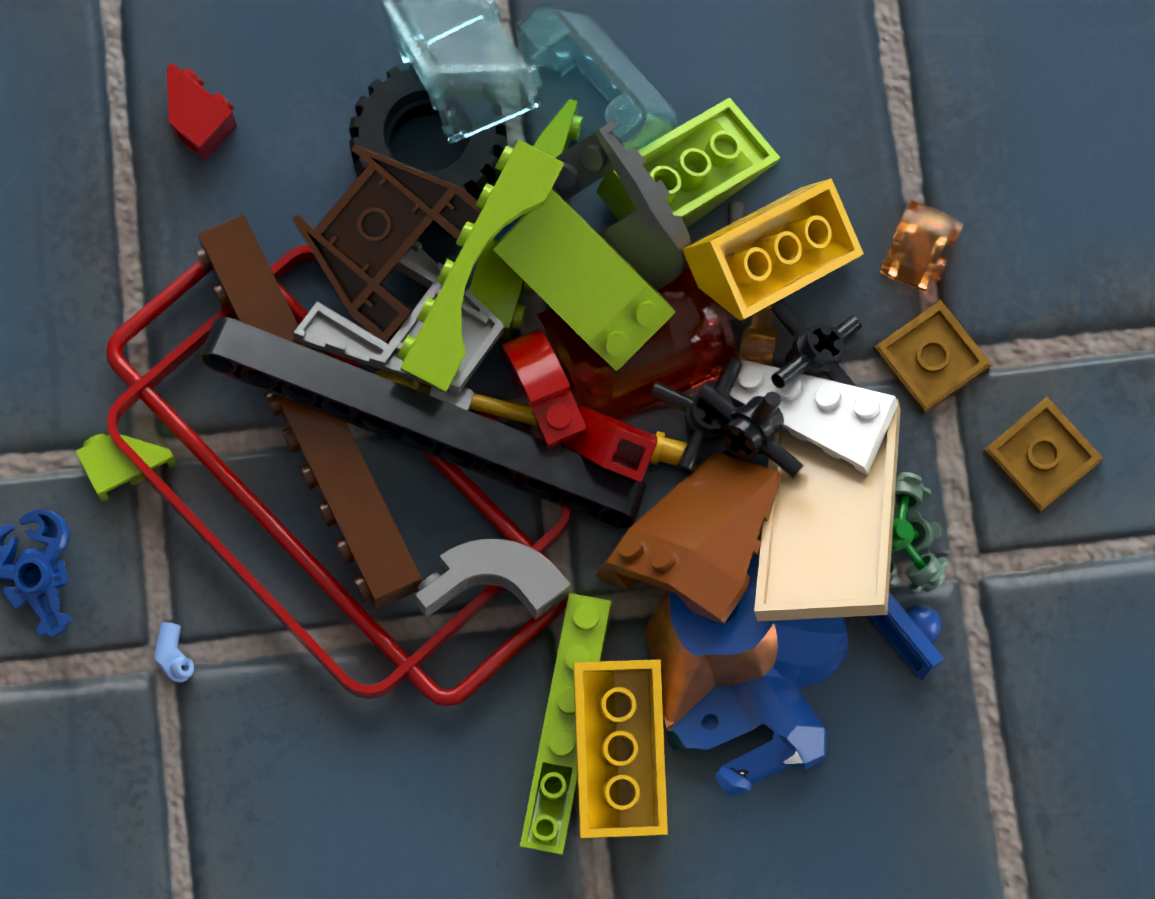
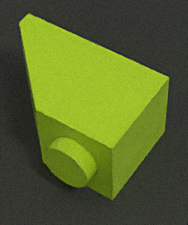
[76,433,177,502]

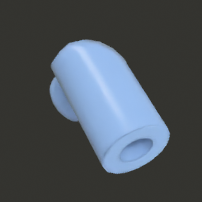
[154,622,194,682]

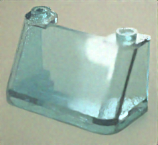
[380,0,543,144]
[516,7,677,151]

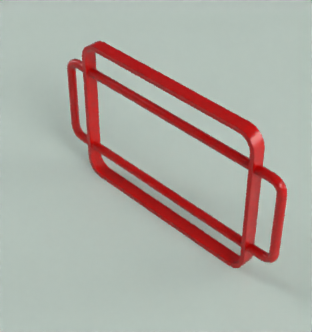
[106,245,571,707]

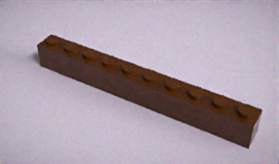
[195,214,422,610]

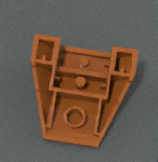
[595,451,782,624]

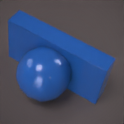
[869,592,944,680]

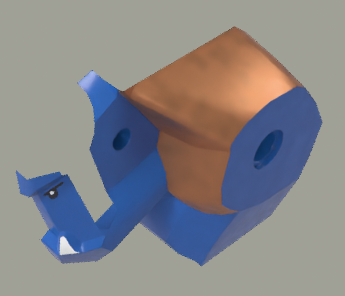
[644,539,848,796]

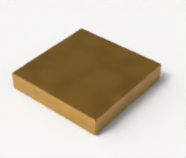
[874,300,992,415]
[983,397,1104,515]

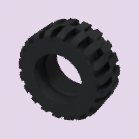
[349,60,508,225]

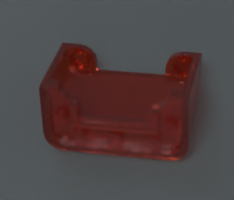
[537,266,738,420]

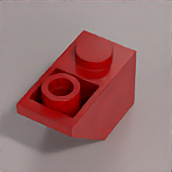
[166,63,237,161]
[563,404,657,482]

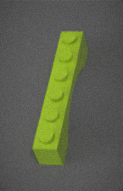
[397,139,564,393]

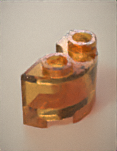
[880,199,964,292]

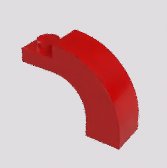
[499,329,587,448]

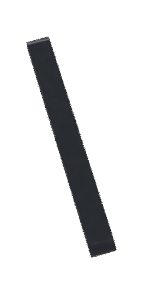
[200,317,646,528]

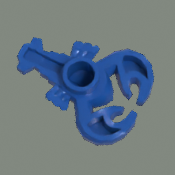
[0,509,72,636]

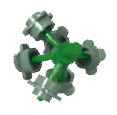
[889,472,949,594]

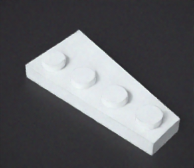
[729,359,898,476]

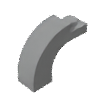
[415,539,571,620]

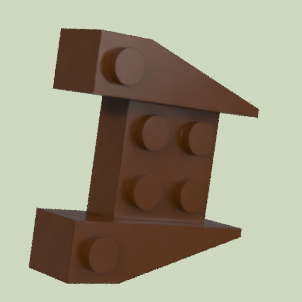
[292,145,482,343]

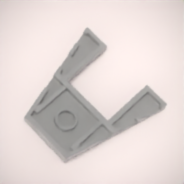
[293,241,505,395]

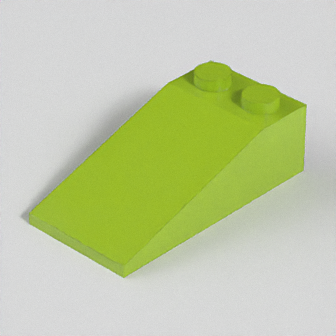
[596,98,780,228]
[492,189,676,372]

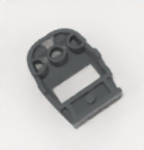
[552,121,691,291]

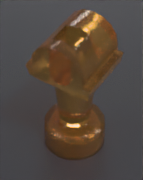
[738,298,783,365]

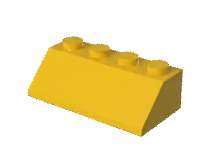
[682,178,864,320]
[573,659,668,838]

